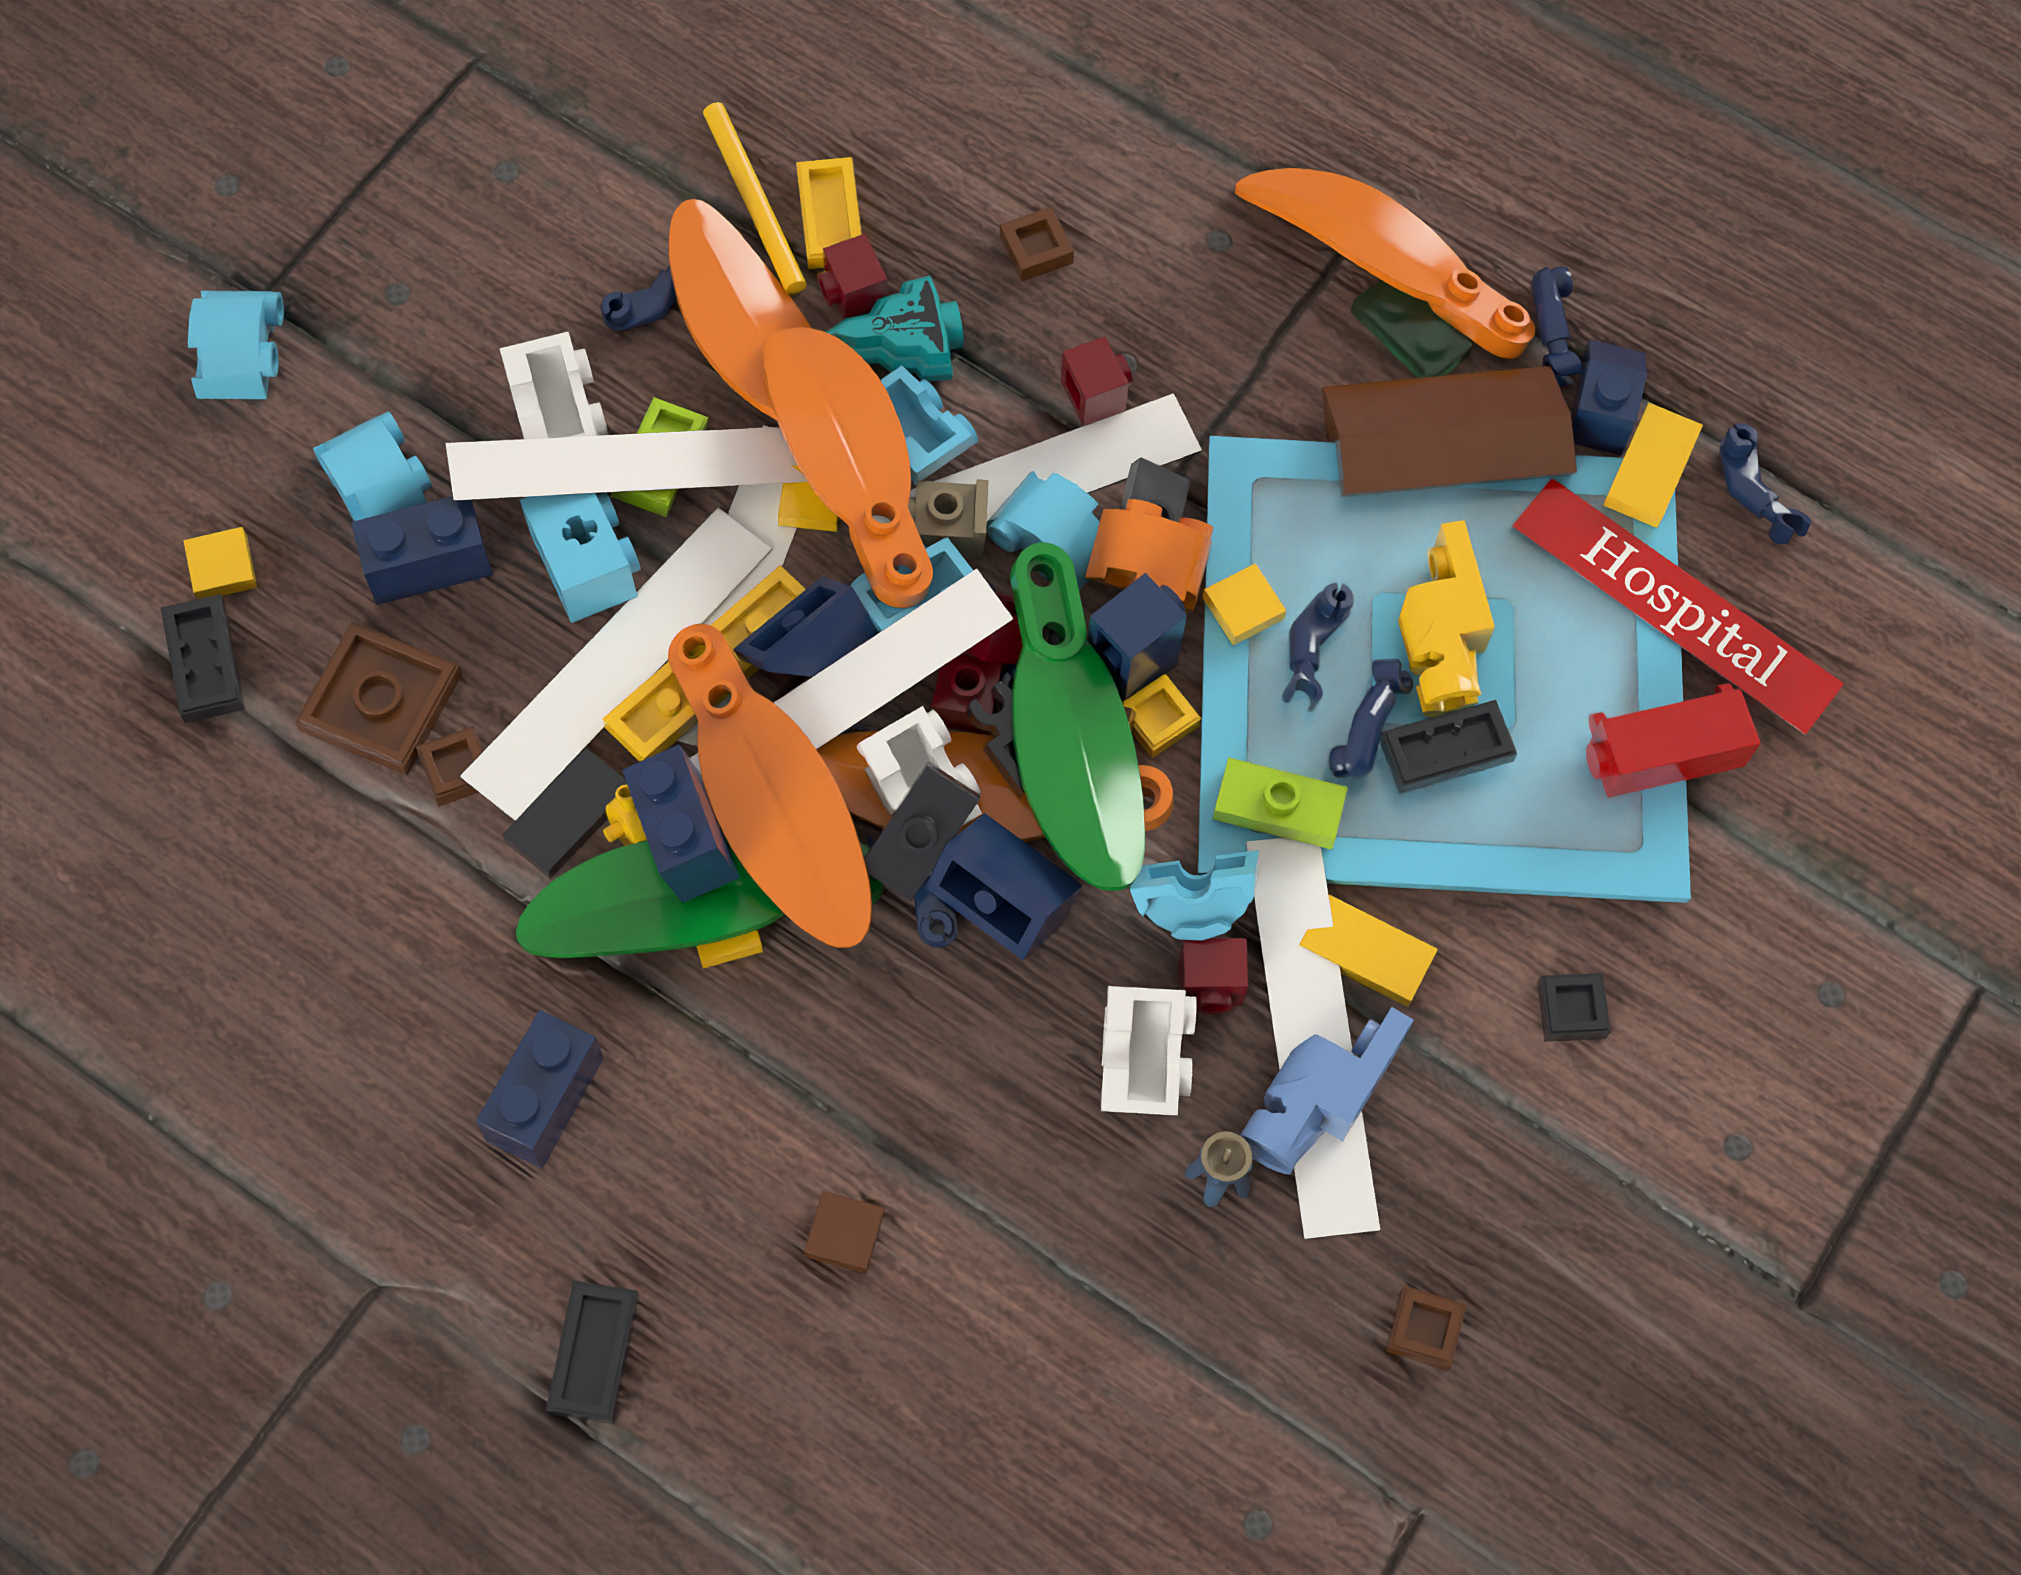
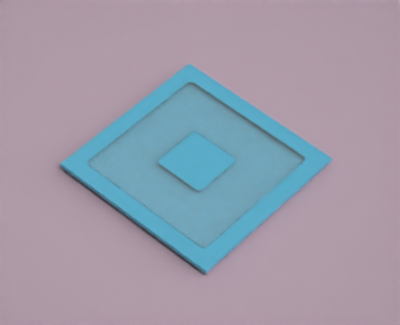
[1197,436,1691,903]

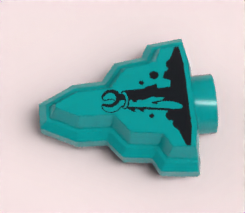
[826,276,964,381]

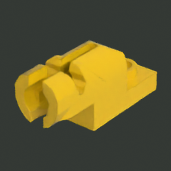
[1398,520,1495,717]

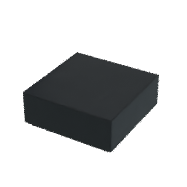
[1537,973,1611,1042]

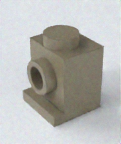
[908,479,989,559]

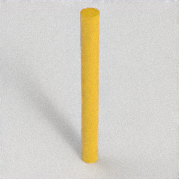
[703,102,807,295]

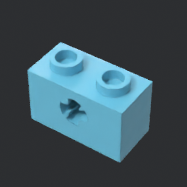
[519,492,641,623]

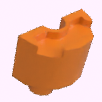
[1085,499,1214,613]

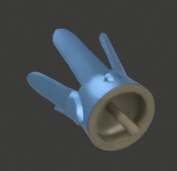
[1185,1131,1252,1207]

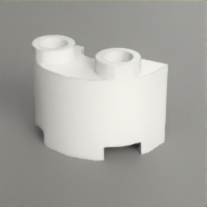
[500,332,608,439]
[857,706,982,825]
[1101,986,1196,1115]

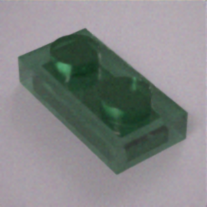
[1351,280,1473,378]

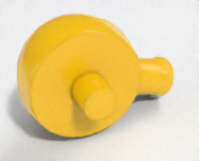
[603,785,647,846]

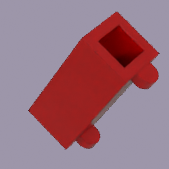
[1586,683,1761,798]

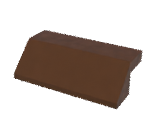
[1321,366,1577,497]

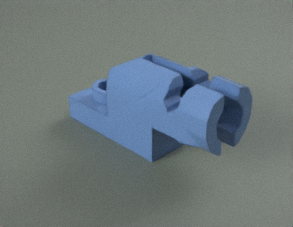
[1240,1007,1414,1174]

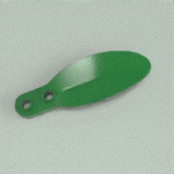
[1010,542,1145,891]
[516,838,885,958]

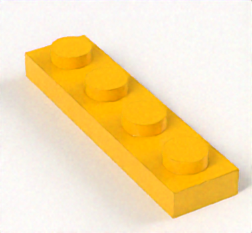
[602,565,806,762]

